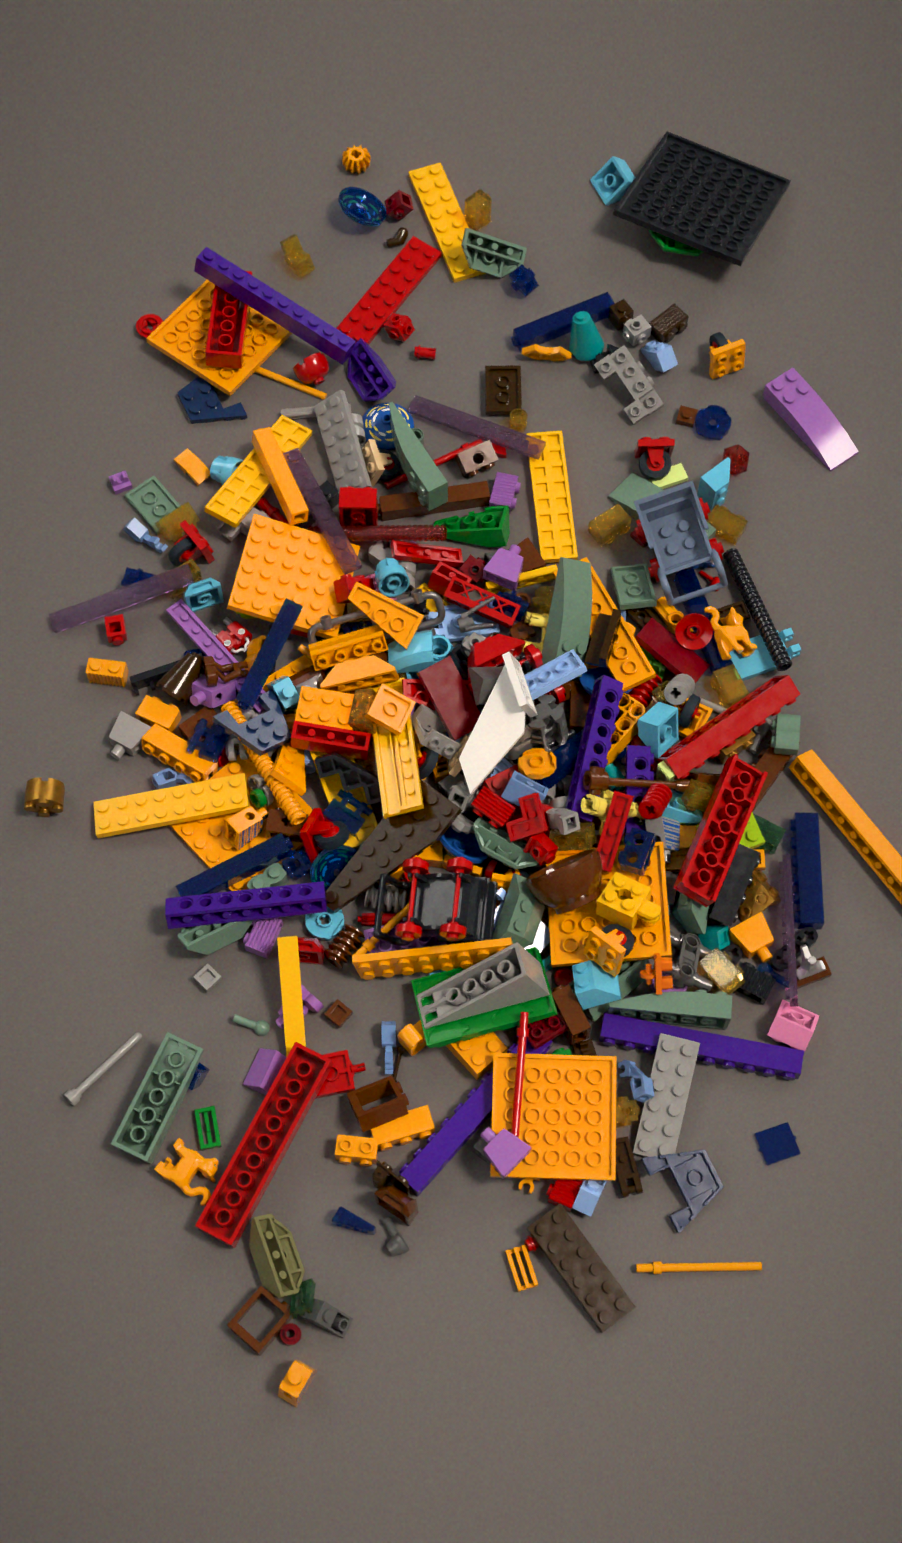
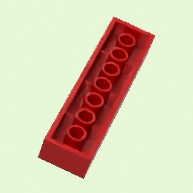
[655,675,800,780]

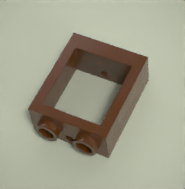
[552,985,591,1046]
[347,1075,409,1132]
[227,1286,294,1356]

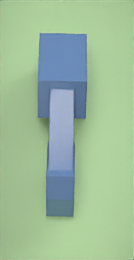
[123,518,168,553]
[152,768,195,790]
[381,1021,396,1074]
[618,1060,655,1102]

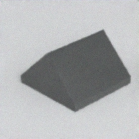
[468,666,503,705]

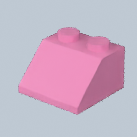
[767,999,819,1052]

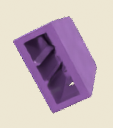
[483,544,524,591]
[190,674,236,708]
[480,1127,531,1179]

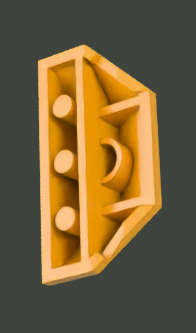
[320,655,399,694]

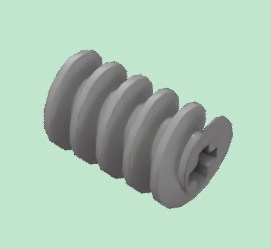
[664,673,695,705]
[364,884,407,913]

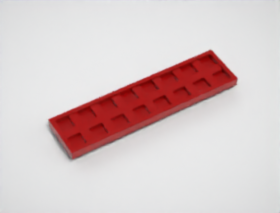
[336,236,442,345]

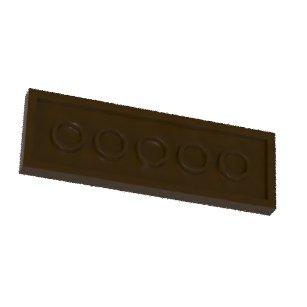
[526,1203,636,1333]

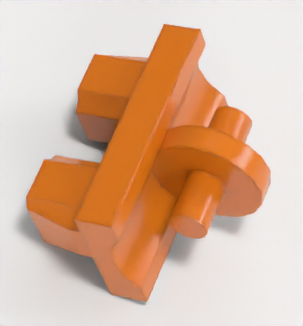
[640,953,673,995]

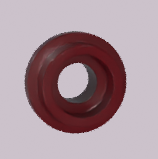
[280,1323,301,1345]

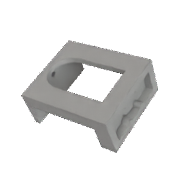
[411,704,462,760]

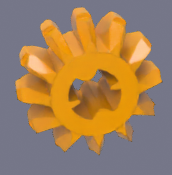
[342,145,371,174]

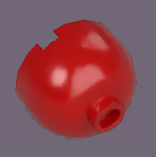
[293,352,329,385]

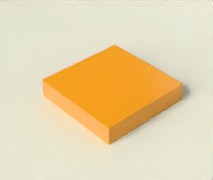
[365,683,416,736]

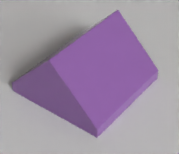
[243,1048,287,1095]

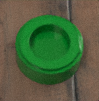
[250,788,267,808]

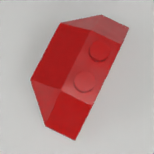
[468,634,526,676]

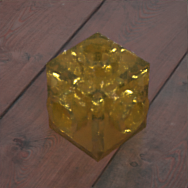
[532,586,554,614]
[616,1096,639,1126]

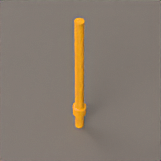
[255,367,327,400]
[353,903,409,955]
[636,1261,762,1274]

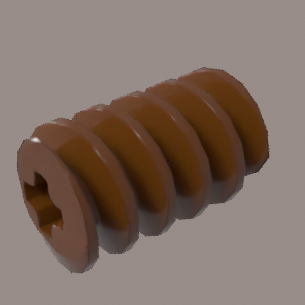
[324,924,365,970]

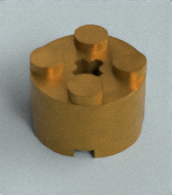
[24,777,65,817]

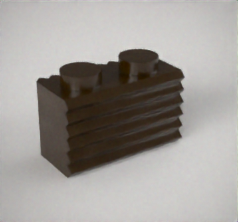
[649,303,689,343]

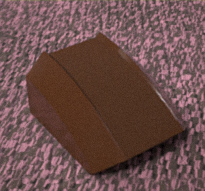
[374,1185,419,1226]

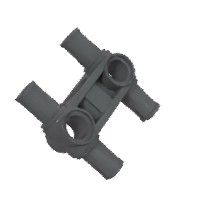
[653,931,718,993]

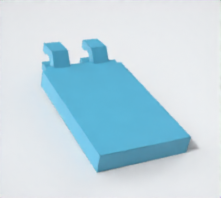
[727,628,802,683]

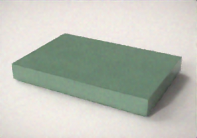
[125,475,187,535]
[610,563,657,610]

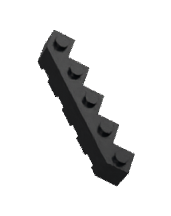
[315,752,381,805]

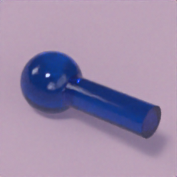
[757,963,792,988]

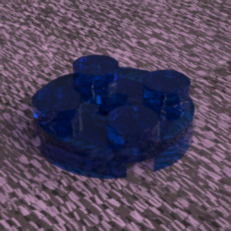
[695,405,732,440]

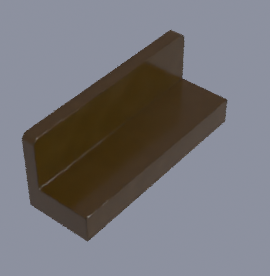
[585,609,621,668]

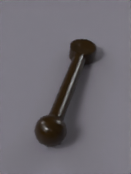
[393,1046,405,1082]

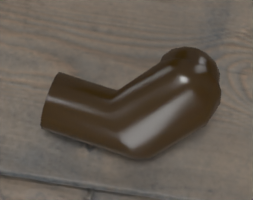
[387,227,408,248]

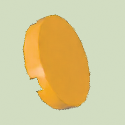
[518,748,557,779]

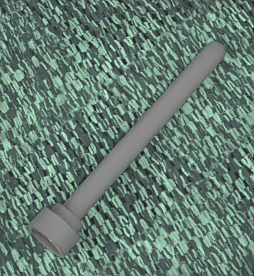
[64,1032,142,1107]

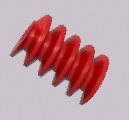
[626,674,662,708]
[638,783,672,819]

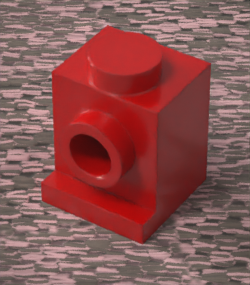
[104,614,127,645]
[523,832,558,865]

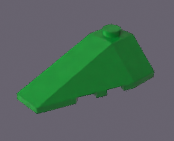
[431,506,510,547]

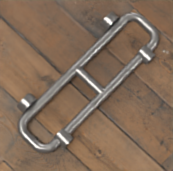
[307,589,445,644]

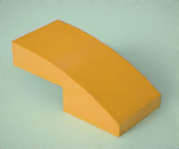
[174,449,210,486]

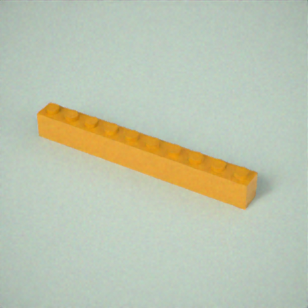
[788,749,902,905]

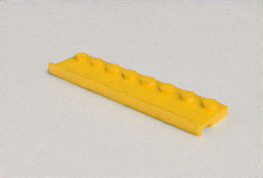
[367,678,424,819]

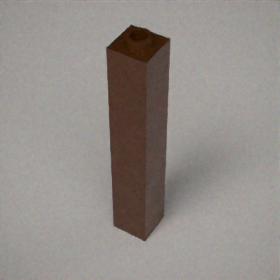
[378,481,490,521]

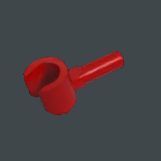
[699,570,720,591]

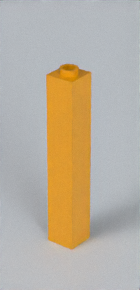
[252,427,309,526]

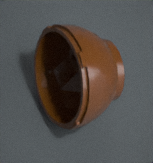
[526,849,603,914]

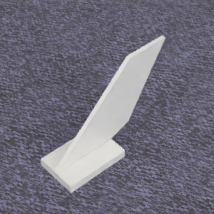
[459,652,538,795]

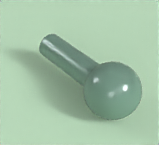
[232,1014,270,1036]

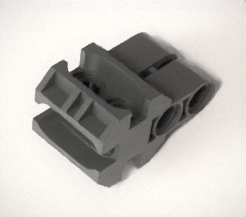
[505,694,569,760]

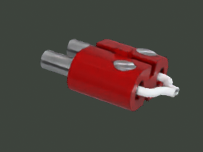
[210,617,253,656]

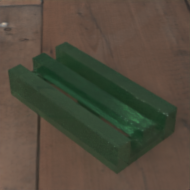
[289,1278,316,1319]

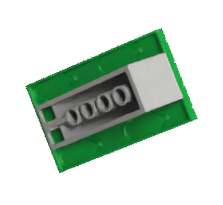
[411,942,558,1049]

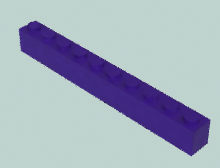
[194,247,356,365]
[599,1013,804,1080]
[399,1040,553,1196]

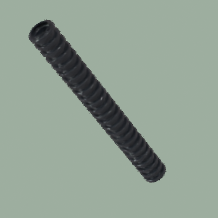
[723,548,792,671]

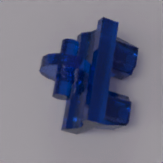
[121,567,159,594]
[492,589,530,621]

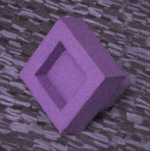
[109,471,133,494]

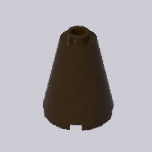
[155,652,204,706]

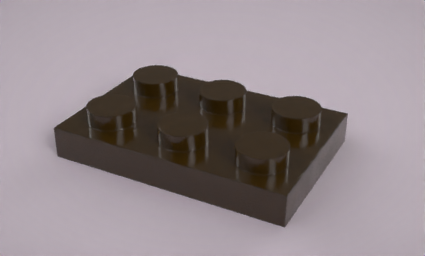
[485,366,522,415]

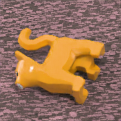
[704,606,758,660]
[154,1138,219,1206]

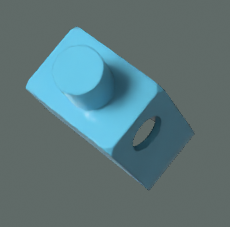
[266,675,300,714]

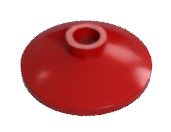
[675,613,713,650]

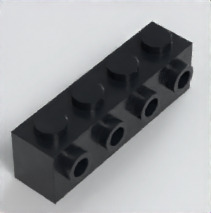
[708,844,760,926]

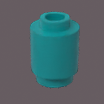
[605,764,625,792]

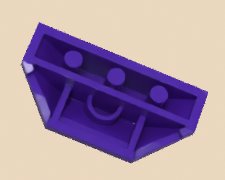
[347,338,396,402]

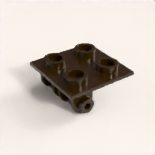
[372,1160,410,1196]

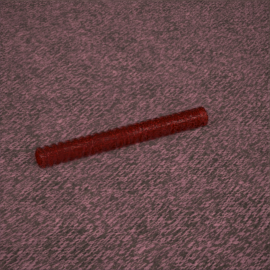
[307,525,447,542]

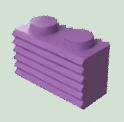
[489,472,521,514]
[243,917,283,959]

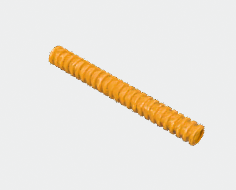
[221,701,306,825]

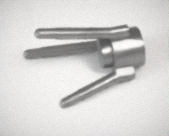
[457,596,497,633]

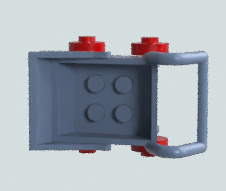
[634,480,728,606]

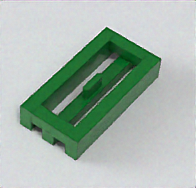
[194,1106,222,1151]

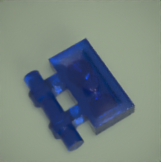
[186,718,230,763]
[323,789,373,837]

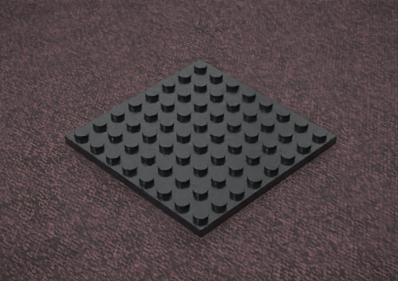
[613,131,791,267]

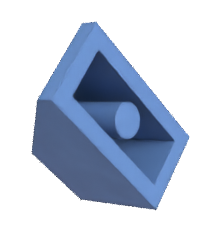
[501,771,549,806]

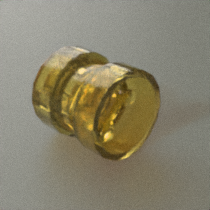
[509,408,528,433]

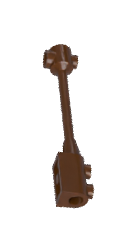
[583,766,720,801]

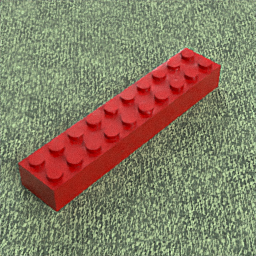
[195,1041,333,1248]

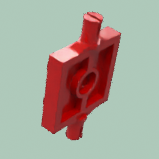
[316,1050,366,1098]

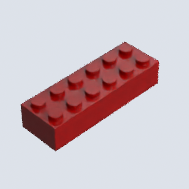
[205,271,252,369]

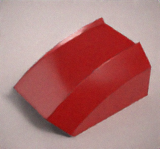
[297,937,325,965]

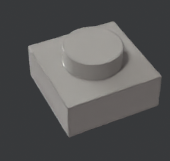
[193,964,222,993]

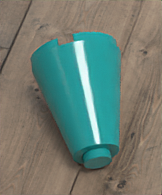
[569,311,604,361]

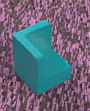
[698,924,730,951]

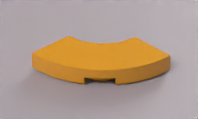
[522,344,572,361]

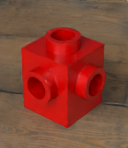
[383,313,415,342]

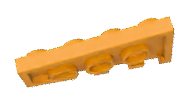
[348,581,424,650]
[270,731,306,796]

